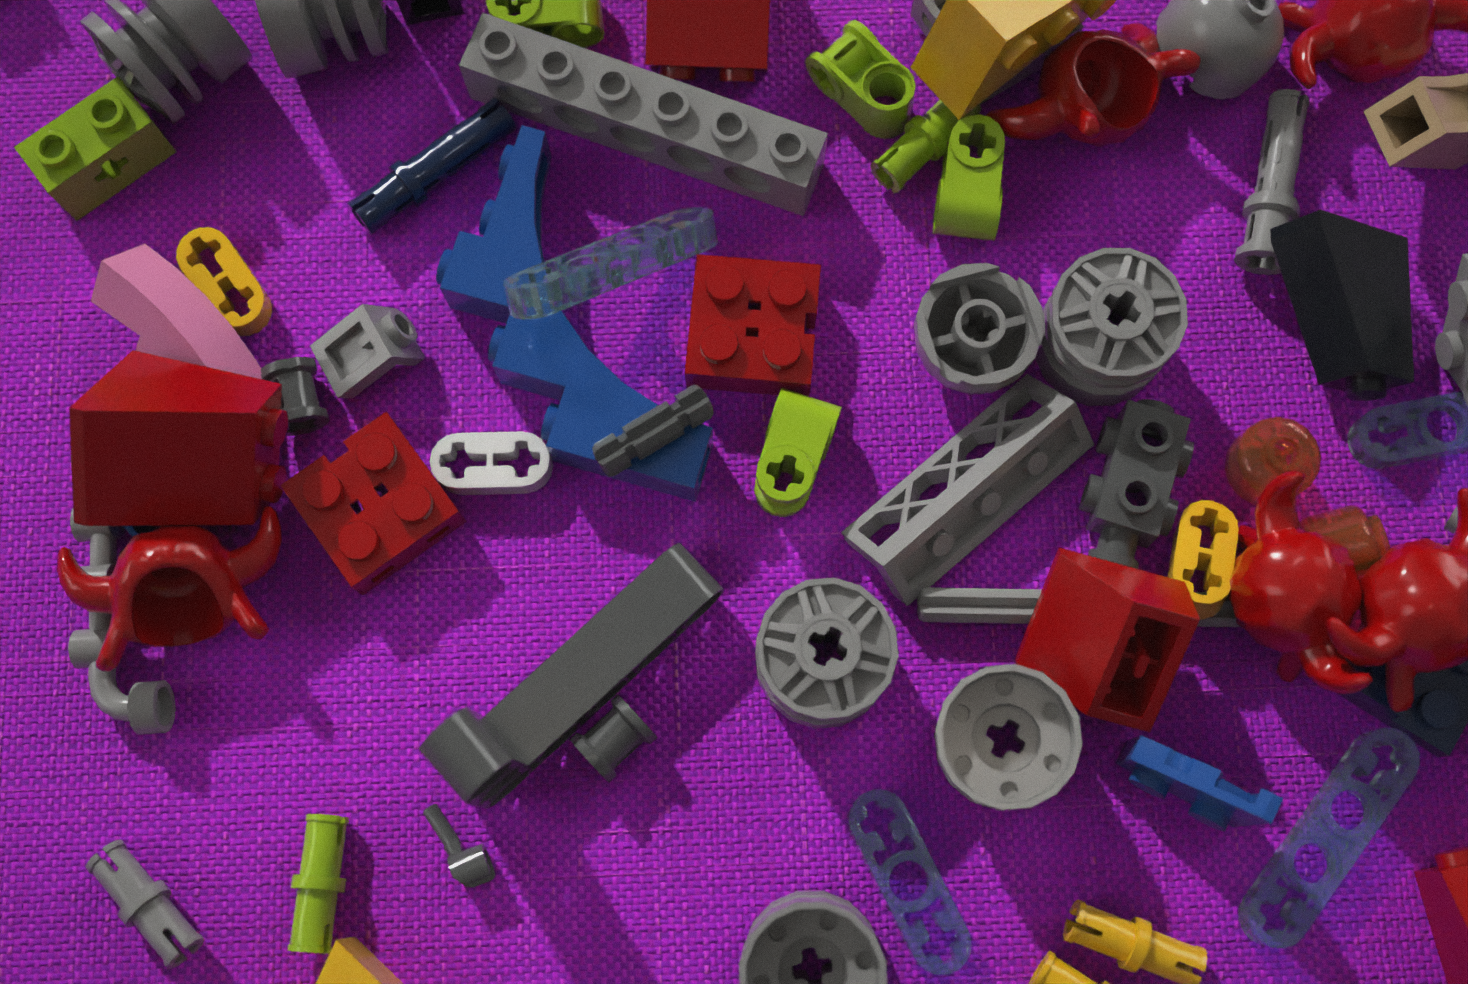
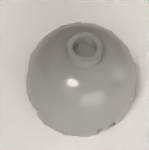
[1156,0,1284,100]
[914,263,1045,395]

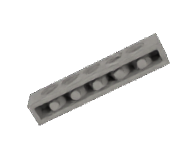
[459,13,828,216]

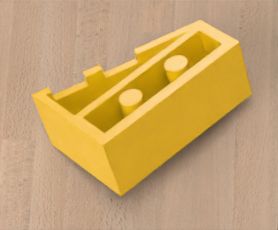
[910,0,1116,120]

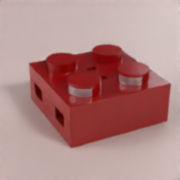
[685,254,821,396]
[280,411,467,595]

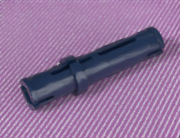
[347,97,517,235]

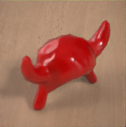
[1278,0,1468,89]
[987,23,1201,147]
[1228,470,1373,694]
[1325,488,1468,712]
[57,506,282,672]

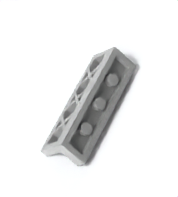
[841,374,1094,606]

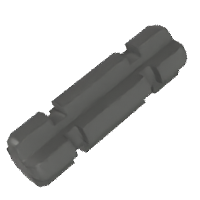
[592,385,714,477]

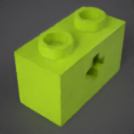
[14,76,176,221]

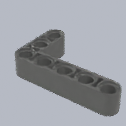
[419,543,724,809]

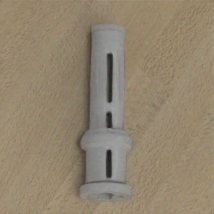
[1234,89,1309,275]

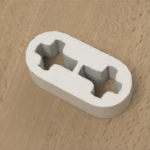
[430,431,553,495]

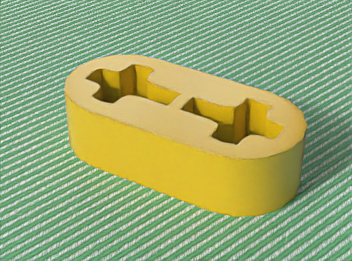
[176,227,272,336]
[1167,500,1239,620]

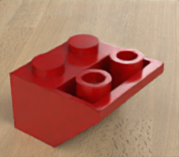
[1015,547,1200,733]

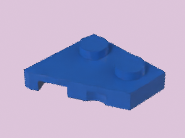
[1116,735,1283,831]

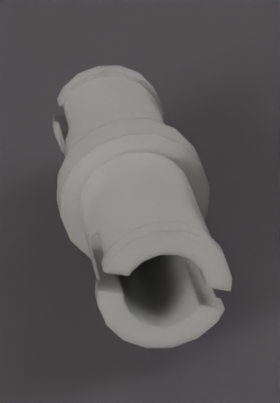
[85,839,204,969]

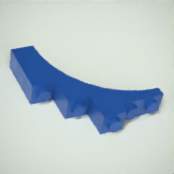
[436,125,713,502]

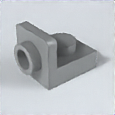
[310,304,425,399]

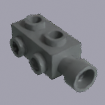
[1079,399,1194,569]

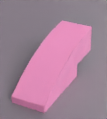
[91,244,262,379]

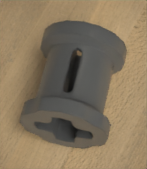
[261,357,330,436]
[569,695,658,783]

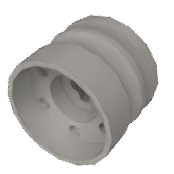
[80,0,252,125]
[255,0,388,79]
[1035,248,1188,406]
[755,577,899,729]
[934,664,1082,810]
[739,890,887,984]

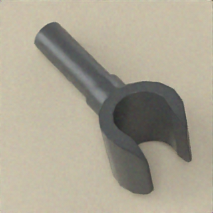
[423,804,495,888]

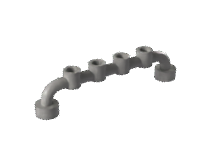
[68,508,176,735]

